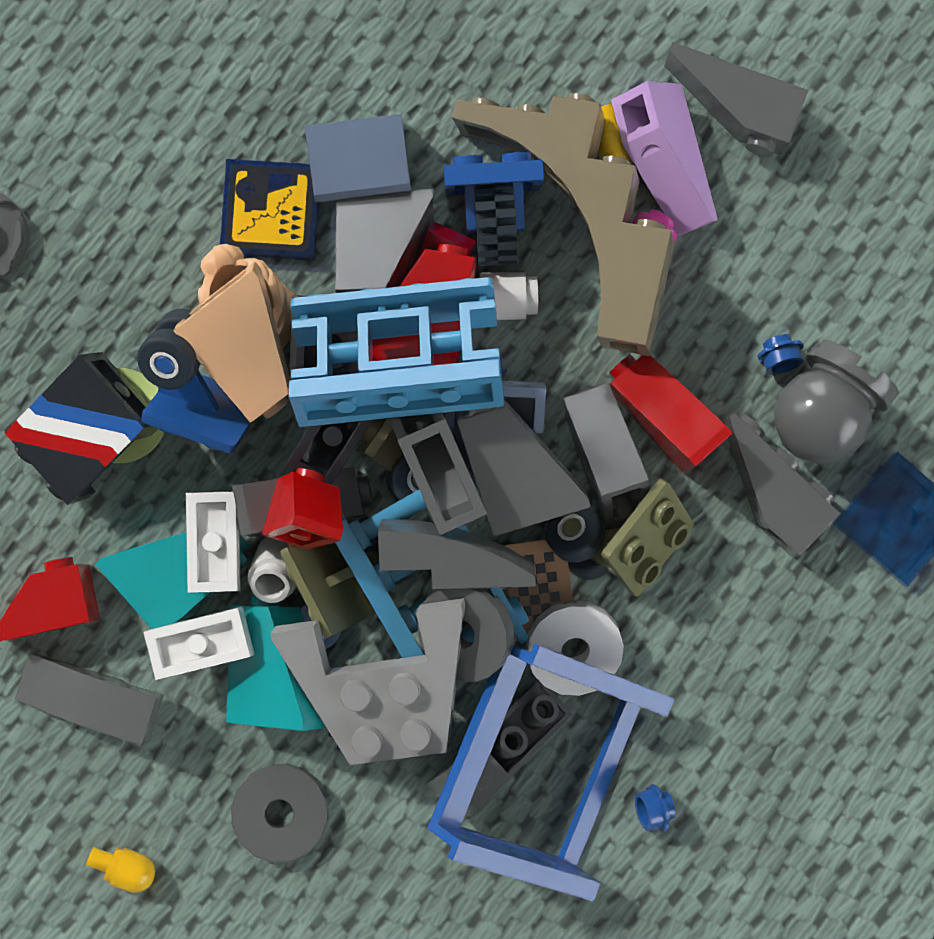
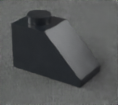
[286,368,373,485]

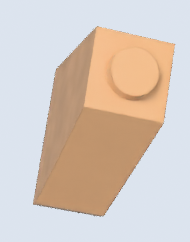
[174,262,290,423]

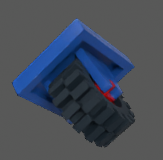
[444,152,544,267]

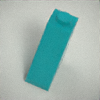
[95,530,253,629]
[226,596,326,731]

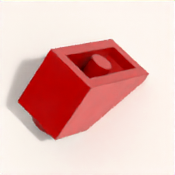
[262,468,343,550]
[0,557,101,642]

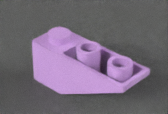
[611,81,718,236]

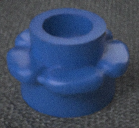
[758,334,804,375]
[634,784,675,832]

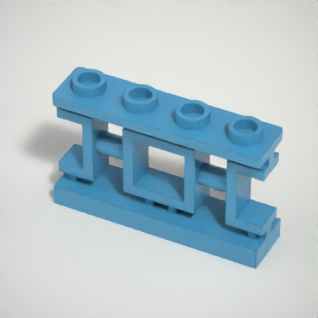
[289,277,505,427]

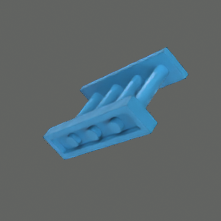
[335,490,529,658]

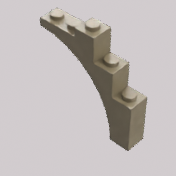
[452,93,674,356]

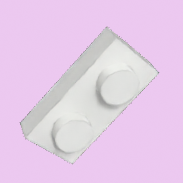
[186,492,240,593]
[144,606,255,680]

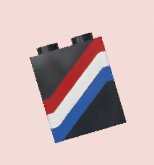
[5,352,158,505]

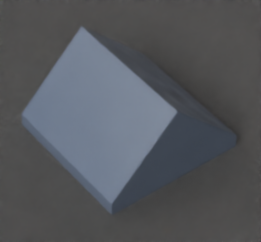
[305,114,411,202]

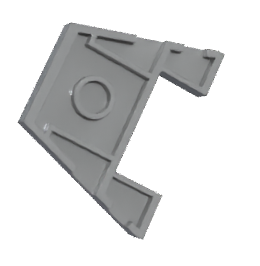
[270,598,466,765]

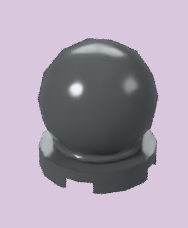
[774,340,899,465]

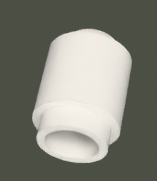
[479,272,538,320]
[248,537,296,603]

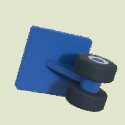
[137,308,253,453]

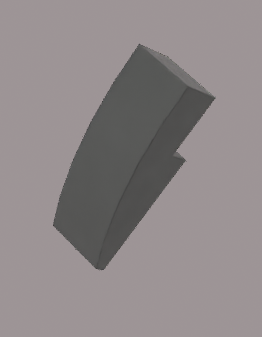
[388,413,487,535]
[378,519,536,589]
[15,652,164,746]

